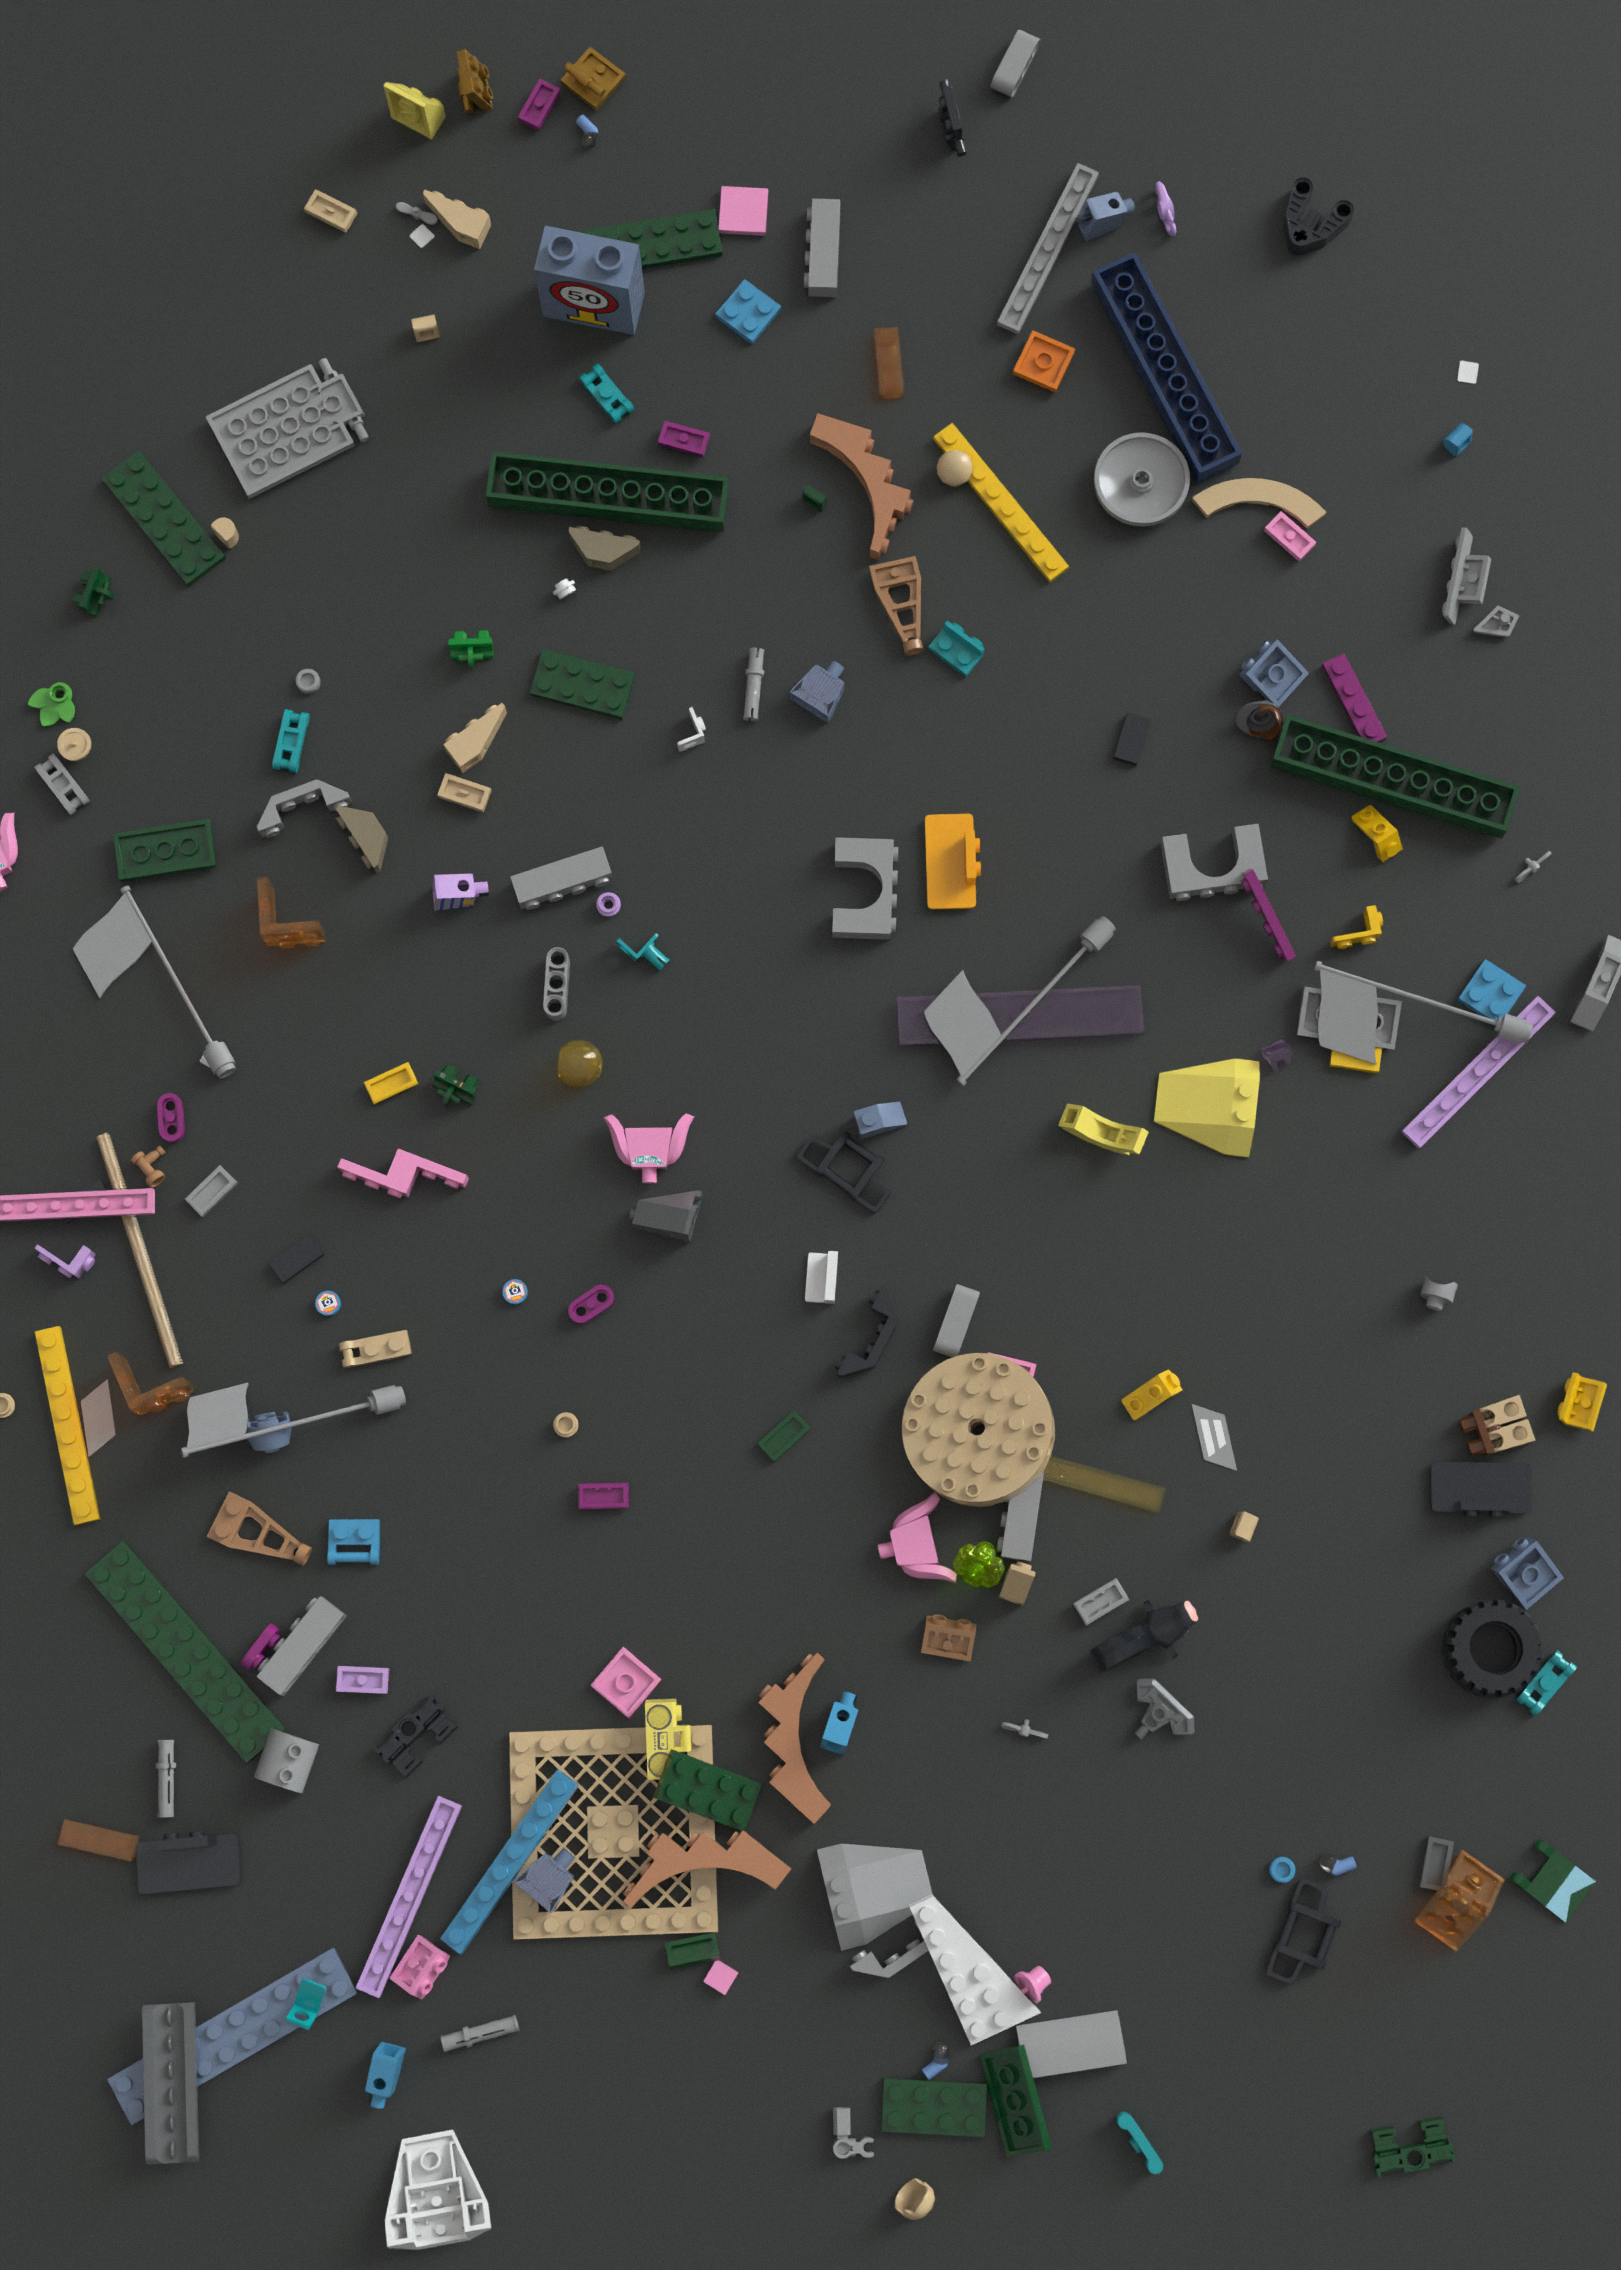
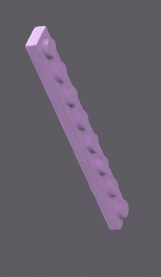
[1401,996,1556,1149]
[356,1796,462,1998]

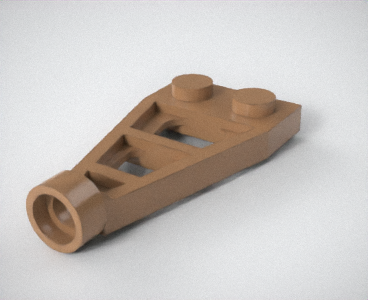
[869,556,924,656]
[207,1491,312,1566]

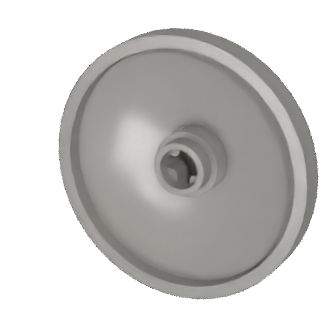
[1094,433,1190,526]

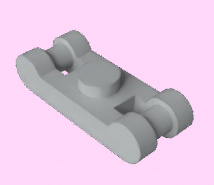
[34,753,90,815]

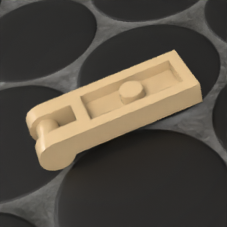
[339,1330,412,1368]

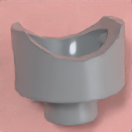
[1420,1276,1458,1311]

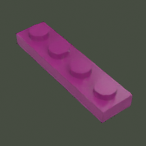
[1322,653,1387,743]
[1240,869,1296,961]

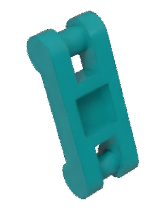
[579,363,635,424]
[272,709,310,773]
[1516,1650,1577,1716]
[1116,2112,1163,2174]

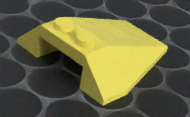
[1154,1058,1260,1158]

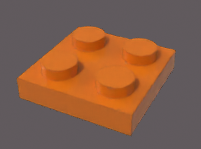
[1013,330,1075,393]

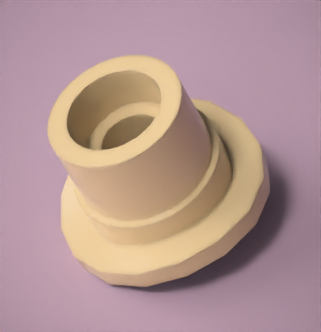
[58,728,91,761]

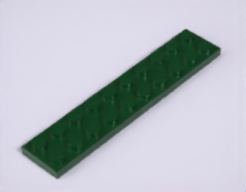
[85,1540,286,1763]

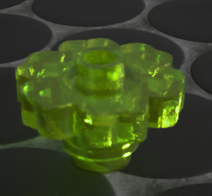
[953,1542,1005,1588]

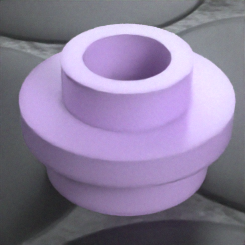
[596,892,621,917]

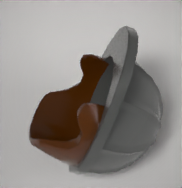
[1236,700,1283,740]

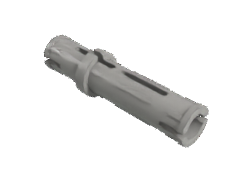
[743,648,765,722]
[156,1740,176,1817]
[441,2015,520,2052]

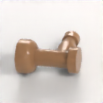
[131,1145,166,1188]

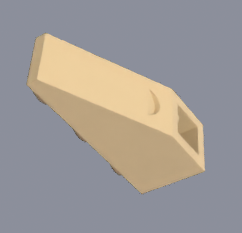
[423,190,491,249]
[443,703,507,773]
[999,1561,1036,1606]

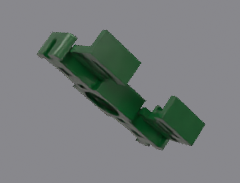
[1371,2116,1456,2177]

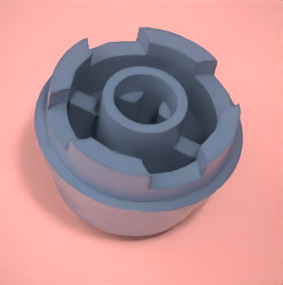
[246,1412,292,1453]

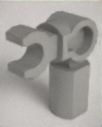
[832,2107,874,2159]

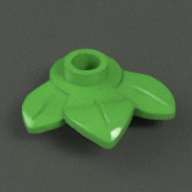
[28,682,75,727]

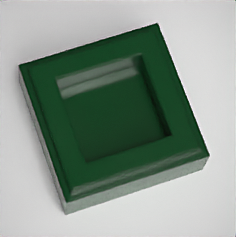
[802,484,827,512]

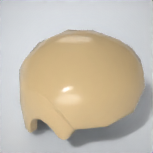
[936,450,973,487]
[895,2178,935,2220]

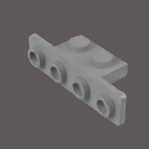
[1442,528,1491,625]

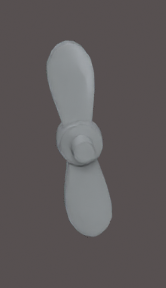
[396,202,437,225]
[1515,851,1552,883]
[1001,1719,1048,1739]

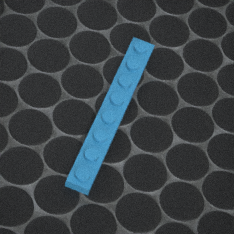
[440,1770,579,1954]

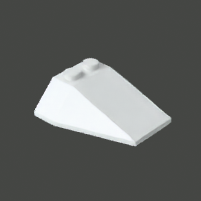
[385,2130,491,2250]

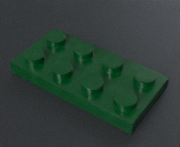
[530,649,636,720]
[113,819,217,882]
[653,1749,762,1831]
[980,2045,1052,2157]
[881,2078,987,2137]

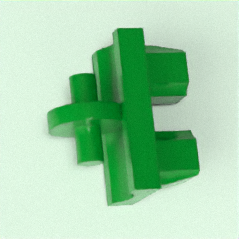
[448,630,494,668]

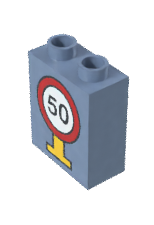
[534,226,645,335]

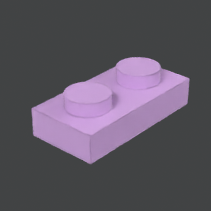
[336,1666,389,1694]

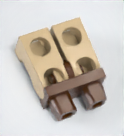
[1459,1395,1535,1456]

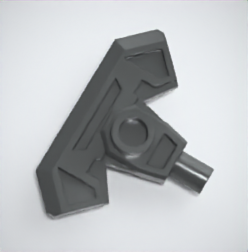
[1134,1679,1194,1740]

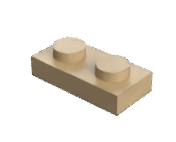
[304,189,357,233]
[437,773,492,813]

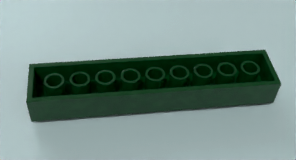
[486,451,729,532]
[1270,714,1520,839]

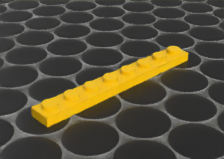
[933,423,1069,583]
[35,1326,100,1525]

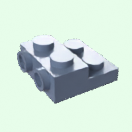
[1239,639,1309,706]
[1491,1536,1564,1610]

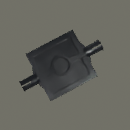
[938,80,967,157]

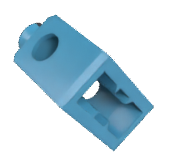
[820,1692,858,1755]
[365,2042,406,2108]

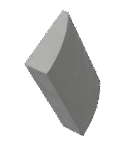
[1297,987,1402,1050]
[1016,2010,1127,2078]

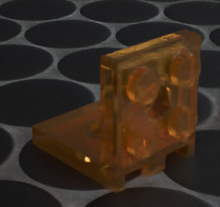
[257,877,326,948]
[107,1352,194,1416]
[1414,1850,1505,1952]

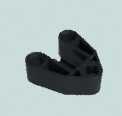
[1283,177,1355,256]

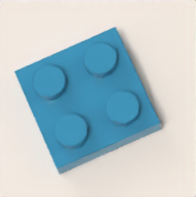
[715,279,782,345]
[1458,959,1526,1021]

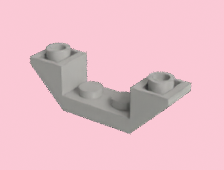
[257,779,352,838]
[1570,935,1621,1032]
[850,1921,929,1978]

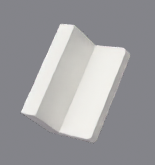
[805,1251,838,1304]

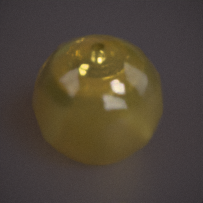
[558,1039,603,1088]

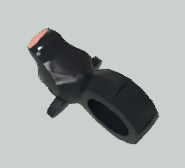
[1090,1600,1198,1673]

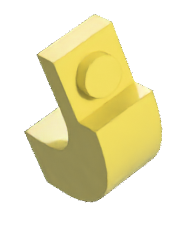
[1058,1103,1148,1155]

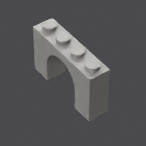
[1160,824,1268,901]
[832,838,898,940]

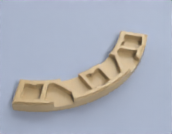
[1192,478,1326,529]

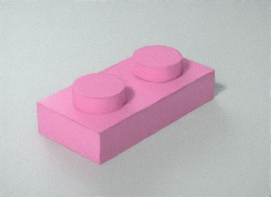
[1264,511,1316,562]

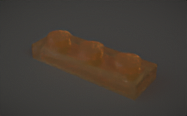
[874,327,904,399]
[58,1819,140,1861]

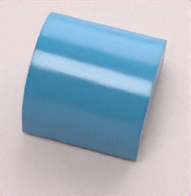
[1443,423,1473,457]

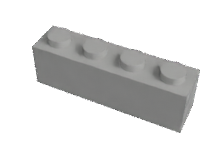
[804,198,841,297]
[510,846,613,910]
[997,1471,1044,1563]
[257,1596,347,1696]

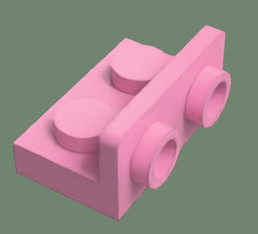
[390,1935,450,1999]

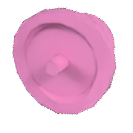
[1014,1966,1051,2003]

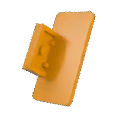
[925,814,981,910]

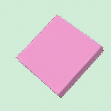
[719,186,768,236]
[590,1647,662,1718]

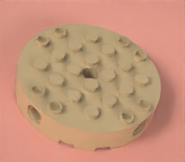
[902,1353,1055,1507]

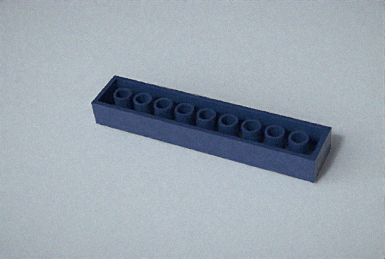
[1091,252,1242,483]

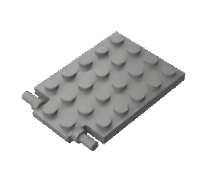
[206,358,369,499]

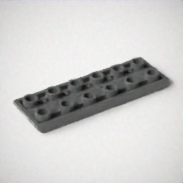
[142,2002,199,2165]

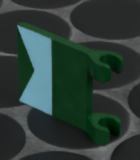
[1510,1839,1596,1923]

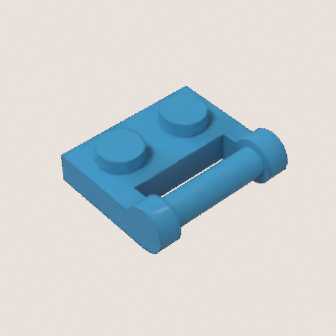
[328,1519,380,1565]

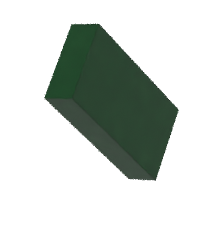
[757,1410,811,1462]
[665,1932,720,1970]

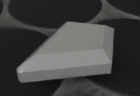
[1473,606,1519,638]

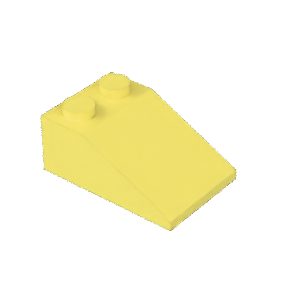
[384,82,446,139]

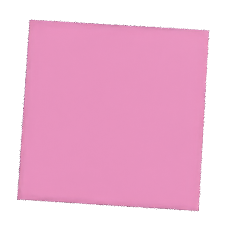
[703,1960,739,1995]

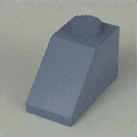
[853,1102,908,1140]

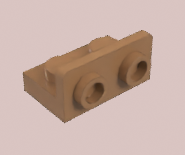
[921,1615,976,1662]

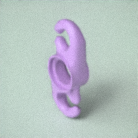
[1155,182,1176,236]

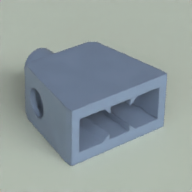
[1076,192,1135,241]

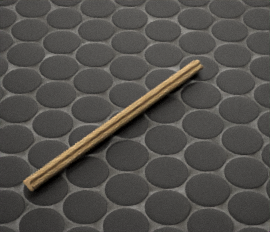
[96,1133,183,1368]

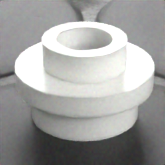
[553,579,576,599]

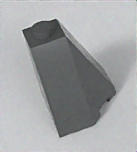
[629,1190,703,1242]

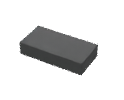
[1419,1836,1454,1892]

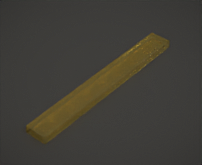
[973,1434,1165,1513]

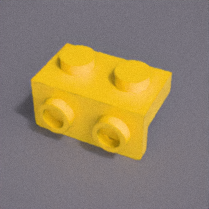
[1558,1372,1607,1432]

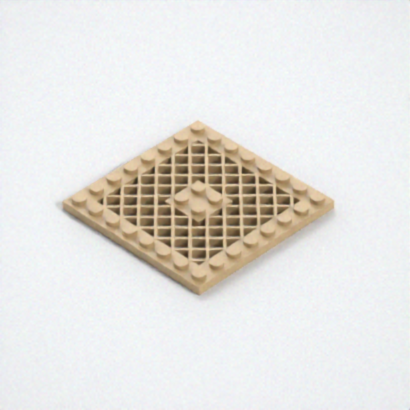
[509,1725,718,1939]

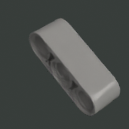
[991,29,1040,98]
[543,947,570,1021]
[933,1284,980,1358]

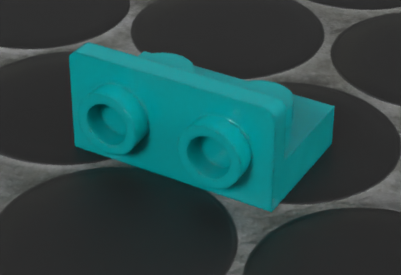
[928,621,985,677]

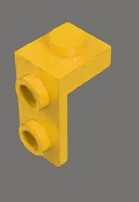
[1351,805,1403,862]
[1330,905,1383,949]
[1121,1369,1182,1420]

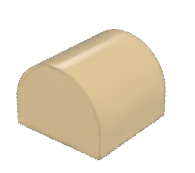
[411,314,440,342]
[211,518,239,549]
[1229,1511,1259,1542]

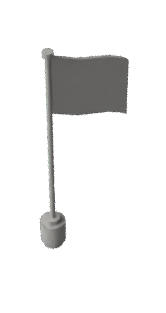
[73,885,236,1078]
[924,916,1116,1086]
[1314,961,1533,1064]
[181,1383,406,1458]

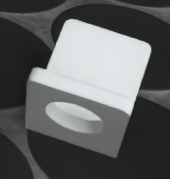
[677,707,706,752]

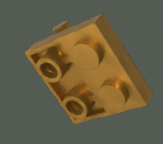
[560,47,626,112]
[457,49,493,114]

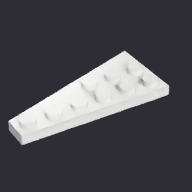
[909,1894,1041,2045]

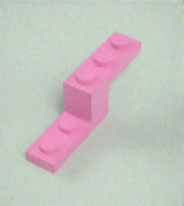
[338,1149,469,1199]

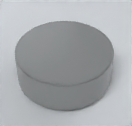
[296,669,321,694]

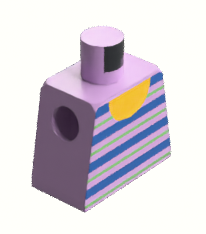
[432,874,489,911]

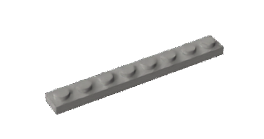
[997,163,1099,335]

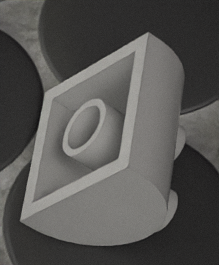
[254,1728,320,1793]

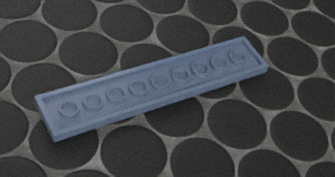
[107,1948,358,2125]

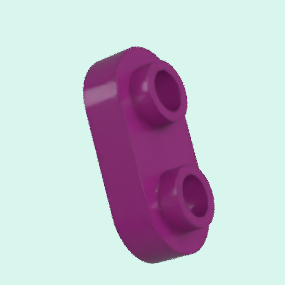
[157,1093,185,1143]
[568,1285,614,1324]
[241,1623,281,1670]

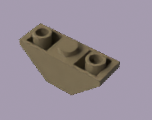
[569,526,641,571]
[336,806,388,874]

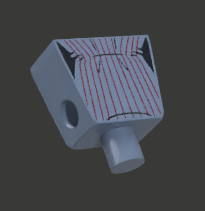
[790,661,844,723]
[514,1848,575,1913]

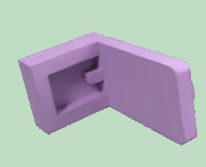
[35,1244,96,1278]

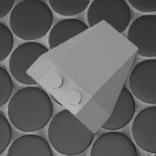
[817,1843,933,1951]

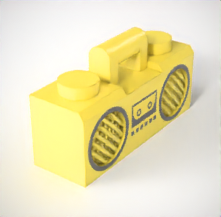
[645,1699,691,1780]

